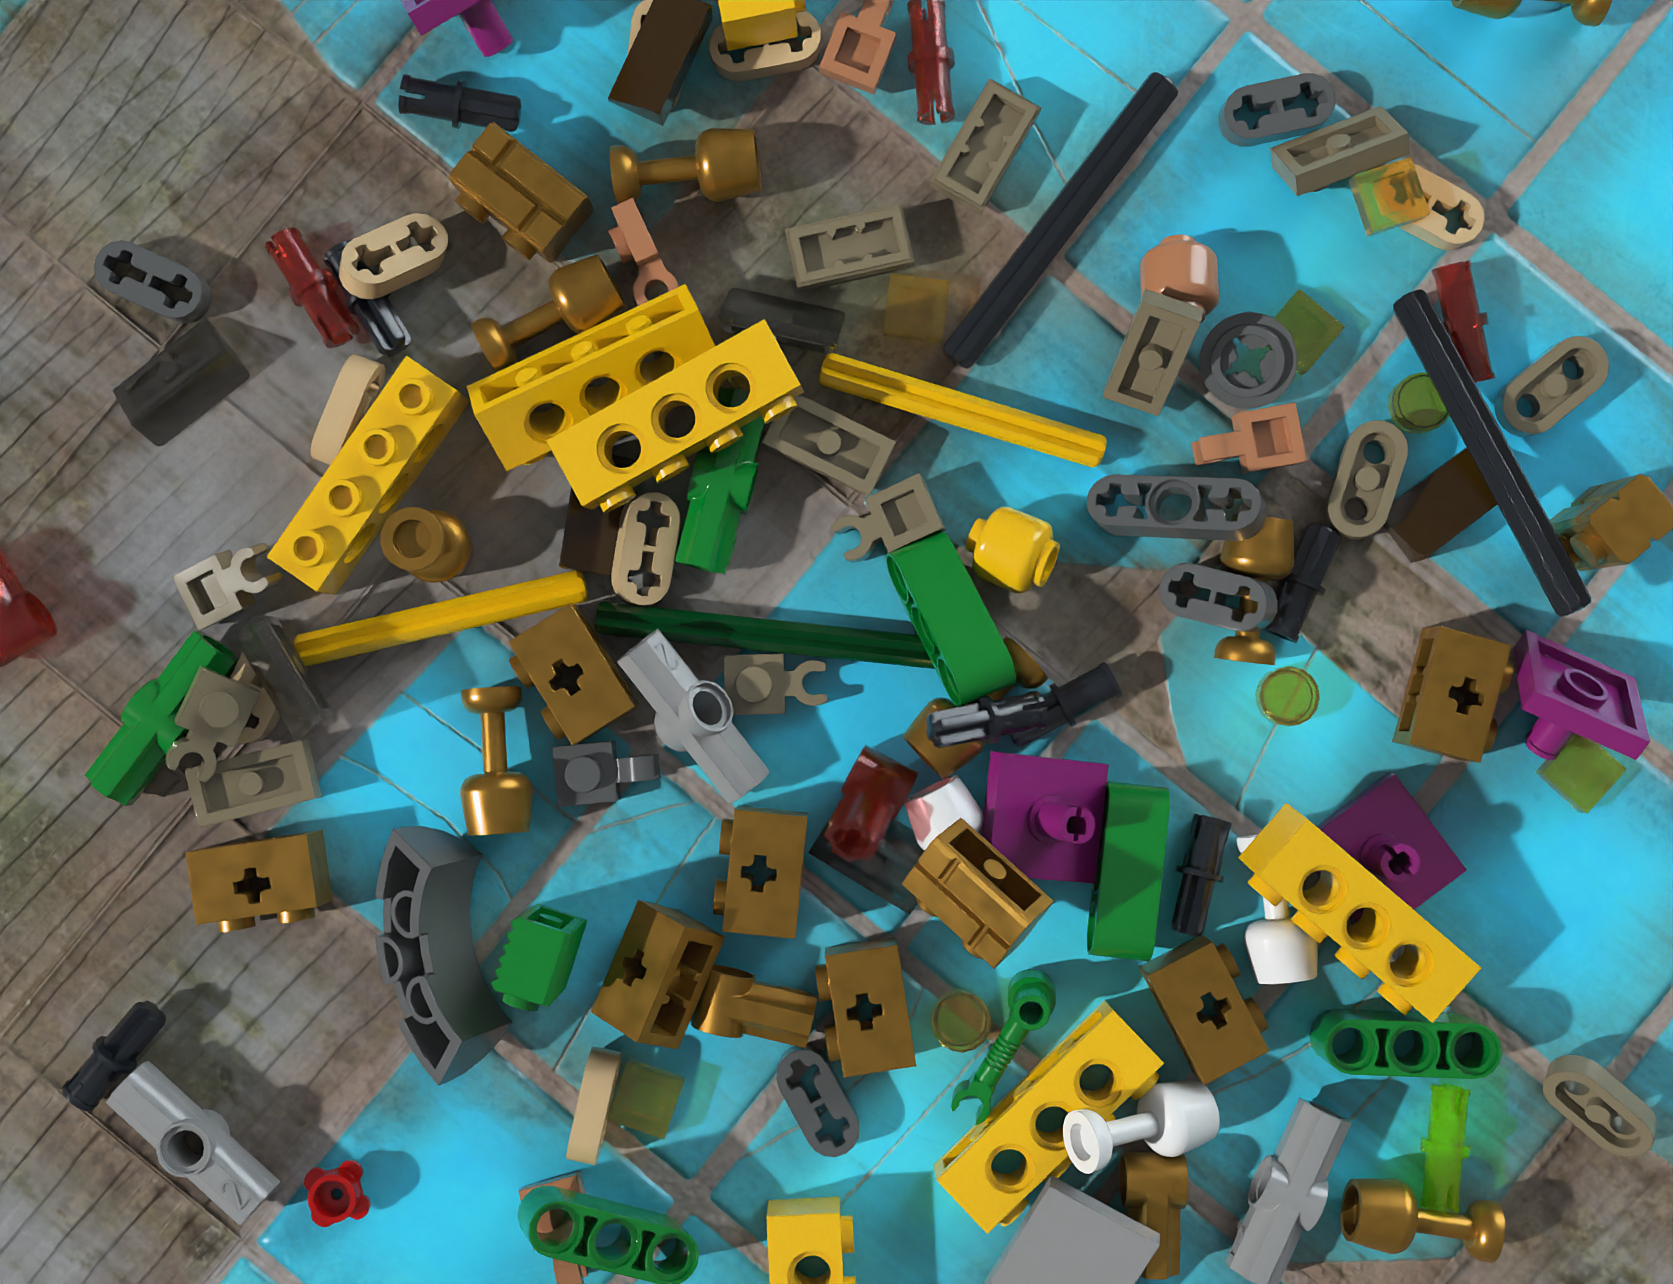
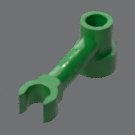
[951,969,1056,1125]

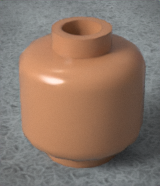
[1140,234,1219,323]

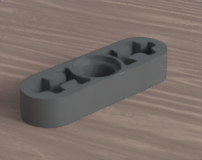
[1087,474,1266,541]

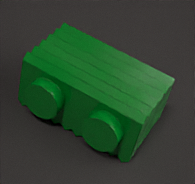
[490,904,587,1011]

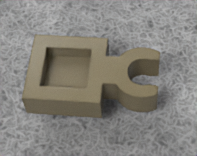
[831,473,946,563]
[172,543,283,631]
[724,654,827,715]
[165,665,261,783]

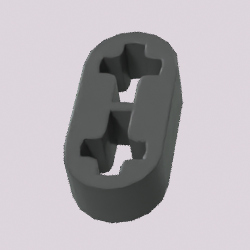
[1218,73,1336,147]
[94,240,212,324]
[1160,563,1278,632]
[776,1045,859,1157]

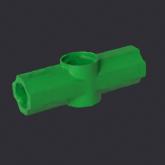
[675,387,765,575]
[84,630,239,806]

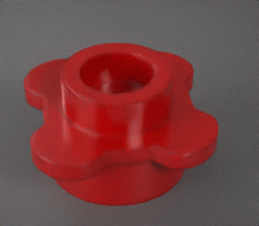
[304,1160,371,1227]

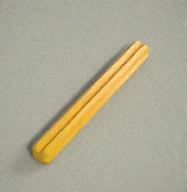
[819,353,1107,468]
[294,570,588,666]

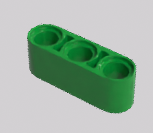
[886,532,1016,707]
[1087,781,1170,962]
[1309,1009,1502,1079]
[517,1186,699,1284]

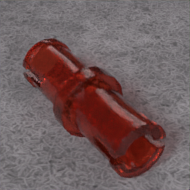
[907,0,955,125]
[264,227,360,348]
[1431,260,1496,383]

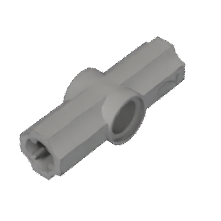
[617,629,770,804]
[106,1061,281,1226]
[1225,1097,1351,1284]

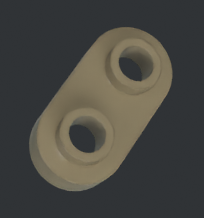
[1495,336,1609,437]
[1325,420,1408,540]
[1543,1055,1657,1157]

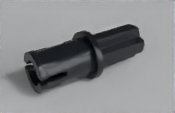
[398,74,522,132]
[323,240,411,357]
[1263,523,1341,643]
[1009,662,1123,746]
[926,691,1048,748]
[1171,814,1232,937]
[62,1000,166,1111]

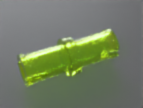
[1419,1083,1471,1213]

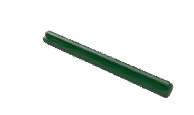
[595,602,935,669]

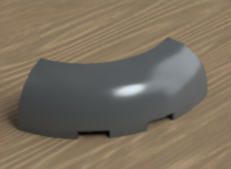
[375,826,513,1086]

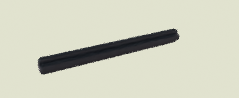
[942,72,1178,369]
[1393,289,1592,617]

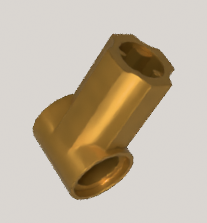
[690,964,817,1048]
[1119,1152,1189,1280]

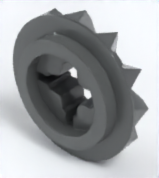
[1199,311,1298,409]

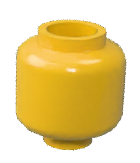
[966,507,1060,594]

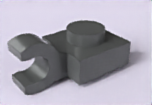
[552,740,661,807]

